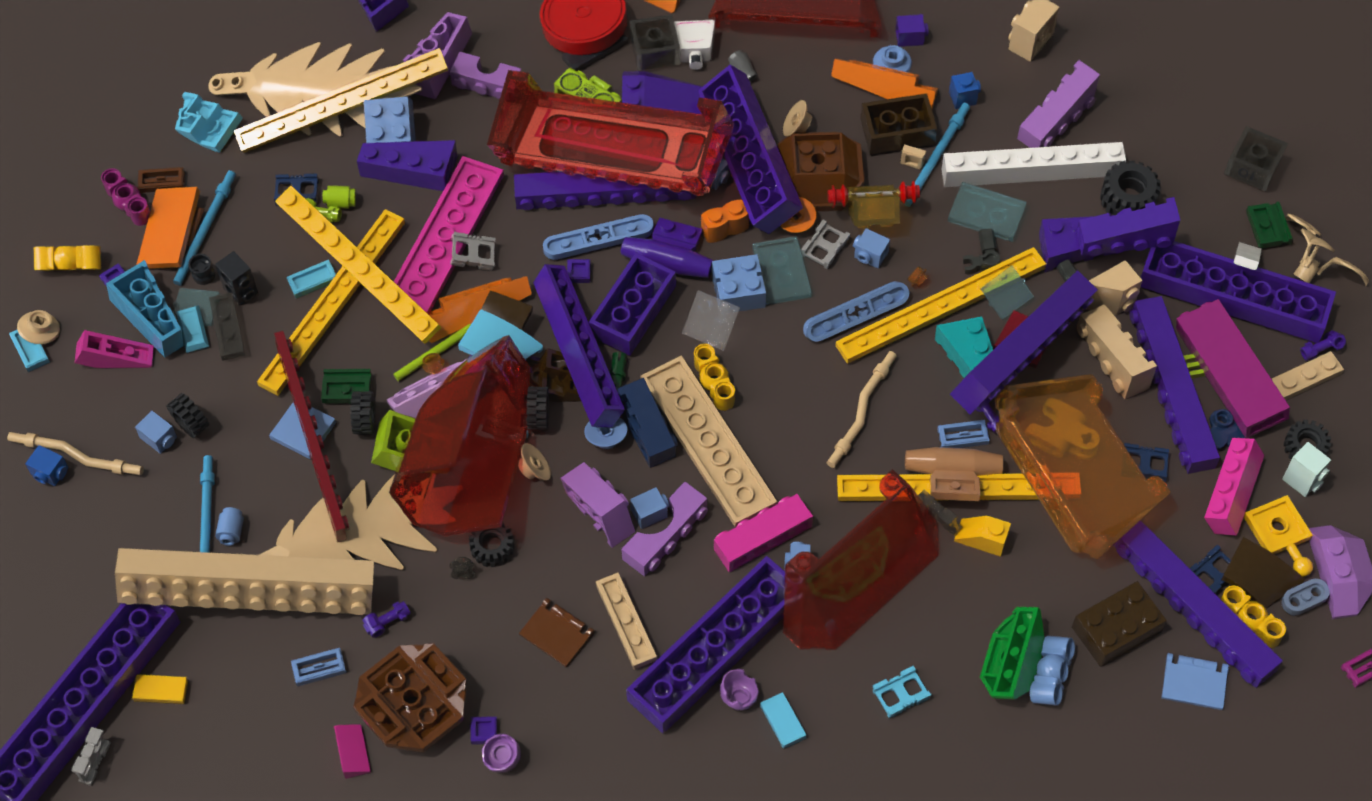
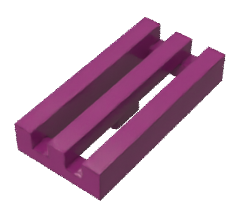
[1340,649,1372,688]

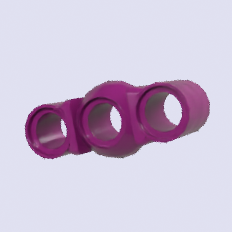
[101,168,150,226]

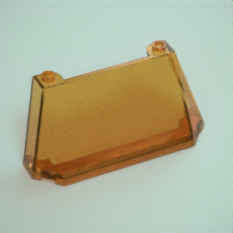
[995,374,1171,559]

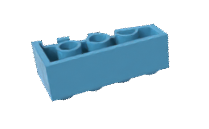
[106,260,184,358]

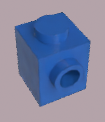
[949,72,981,109]
[25,445,68,486]

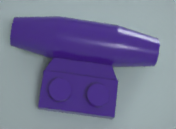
[621,218,714,278]

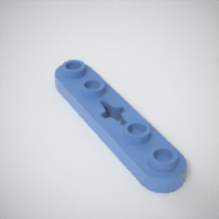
[543,214,654,260]
[803,281,909,342]

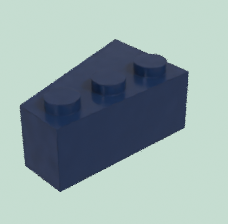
[618,378,678,468]

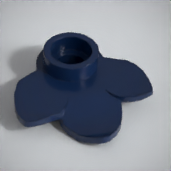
[1209,409,1245,449]

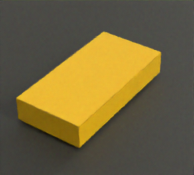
[132,675,188,704]

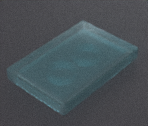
[948,182,1027,241]
[752,236,812,305]

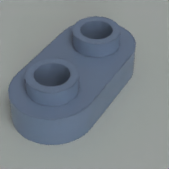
[1282,579,1330,615]

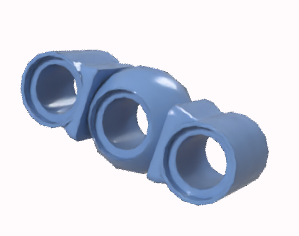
[1030,636,1075,706]

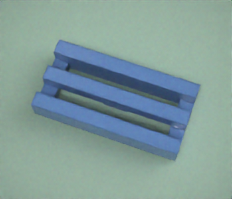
[937,420,990,448]
[291,648,346,687]

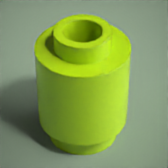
[323,185,356,209]

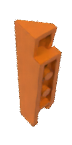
[429,276,532,343]

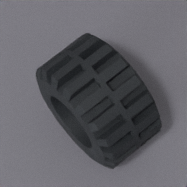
[1100,160,1161,215]

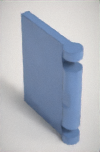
[1161,653,1228,710]

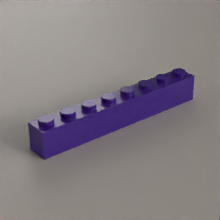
[514,166,696,210]
[533,264,625,428]
[1130,296,1220,474]
[1115,520,1283,688]

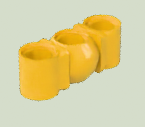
[34,245,101,271]
[694,344,735,411]
[1221,585,1286,648]

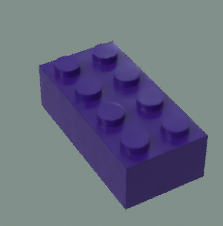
[589,253,676,356]

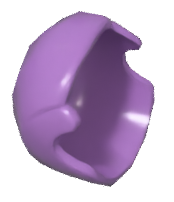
[720,669,759,710]
[482,734,521,773]

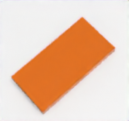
[136,187,200,269]

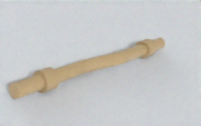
[827,351,897,468]
[7,432,144,475]

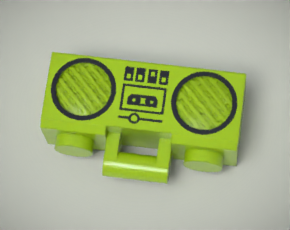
[554,68,622,117]

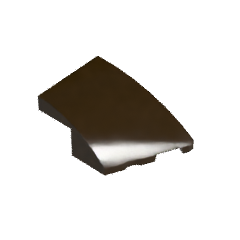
[481,290,533,331]
[513,348,581,402]
[1221,537,1305,608]

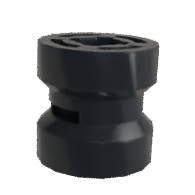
[188,254,215,285]

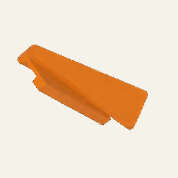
[831,59,939,109]

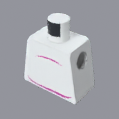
[673,20,714,70]

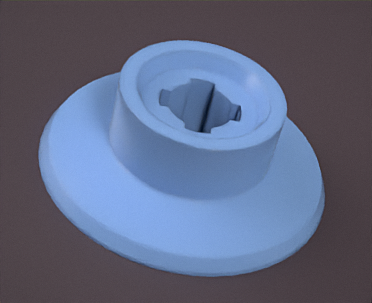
[873,45,912,72]
[584,417,627,449]

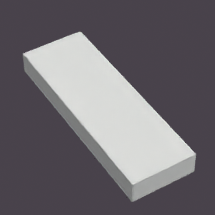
[1234,242,1261,270]

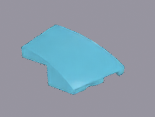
[175,92,243,153]
[458,309,543,377]

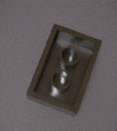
[860,93,937,154]
[1072,581,1167,667]

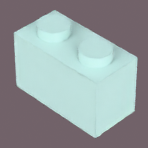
[1282,442,1331,497]

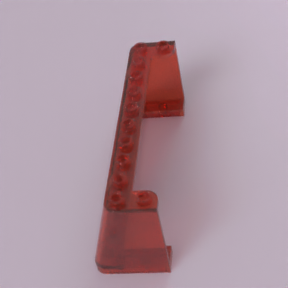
[487,70,734,196]

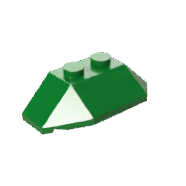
[980,607,1045,699]

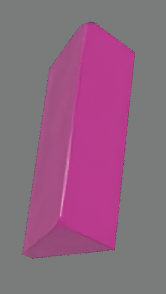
[334,724,371,779]

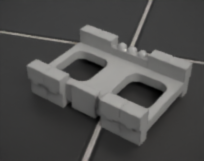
[801,220,850,269]
[450,232,495,271]
[71,727,111,786]

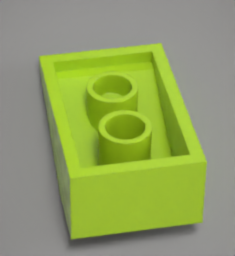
[371,410,455,475]

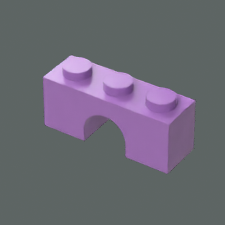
[450,52,522,102]

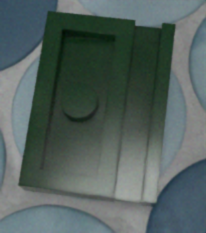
[1246,202,1293,249]
[321,369,372,404]

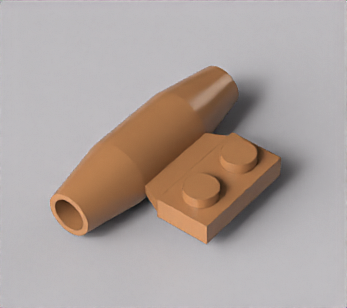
[905,447,1003,501]

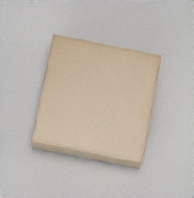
[901,145,926,170]

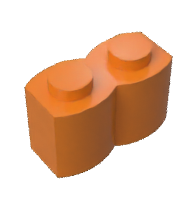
[701,200,749,243]

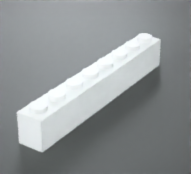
[942,142,1126,187]

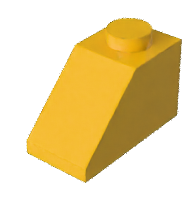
[954,516,1011,557]

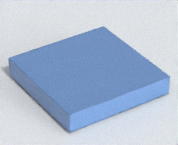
[269,402,336,459]

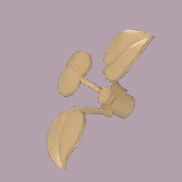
[1285,213,1369,286]

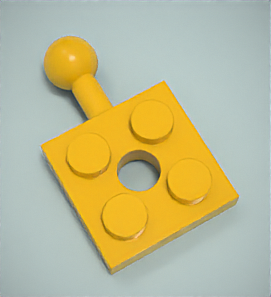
[1244,495,1313,577]

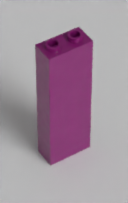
[1176,299,1290,438]

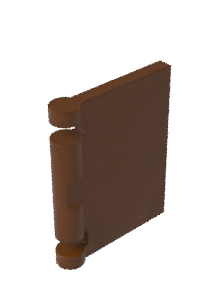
[519,598,595,668]

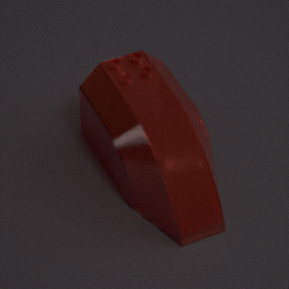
[389,335,530,536]

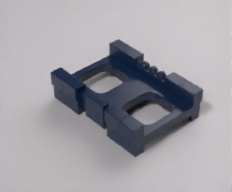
[274,173,319,206]
[1120,443,1169,483]
[1189,544,1231,594]

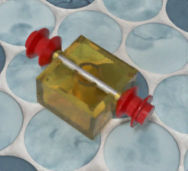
[827,181,920,228]

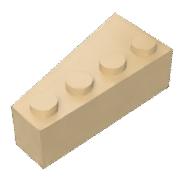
[1077,304,1157,400]

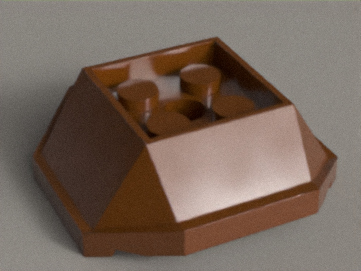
[776,132,864,212]
[353,643,467,752]

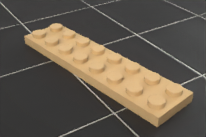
[640,356,777,527]

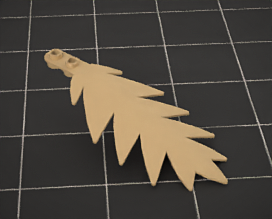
[209,42,422,137]
[260,471,465,570]

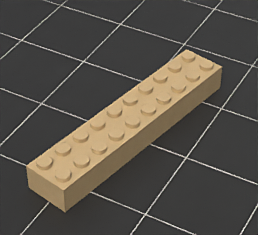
[115,548,374,615]

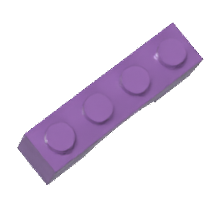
[621,482,708,577]

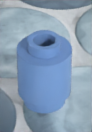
[215,507,244,546]

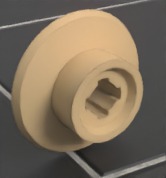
[783,100,812,136]
[17,310,60,344]
[518,443,551,480]

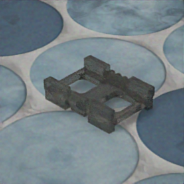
[916,490,962,537]

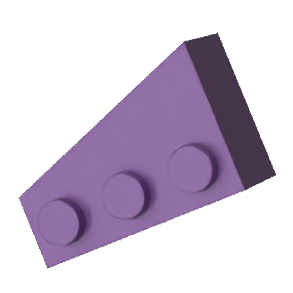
[561,462,635,548]

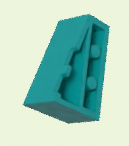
[935,316,993,378]

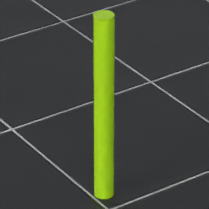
[393,324,471,382]

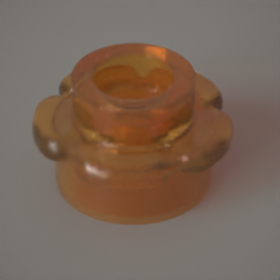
[907,266,928,287]
[422,353,445,374]

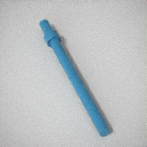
[904,103,970,207]
[173,170,236,286]
[200,455,215,553]

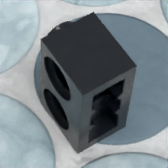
[215,251,258,305]

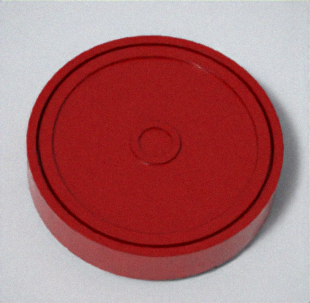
[540,0,628,55]

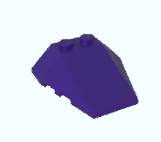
[622,71,711,131]

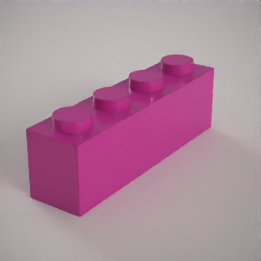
[1204,438,1265,536]
[714,494,813,572]

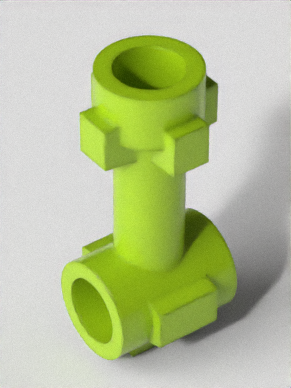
[306,198,342,222]

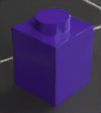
[895,15,928,47]

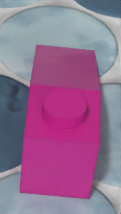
[75,330,154,368]

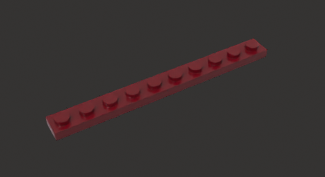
[274,331,350,542]

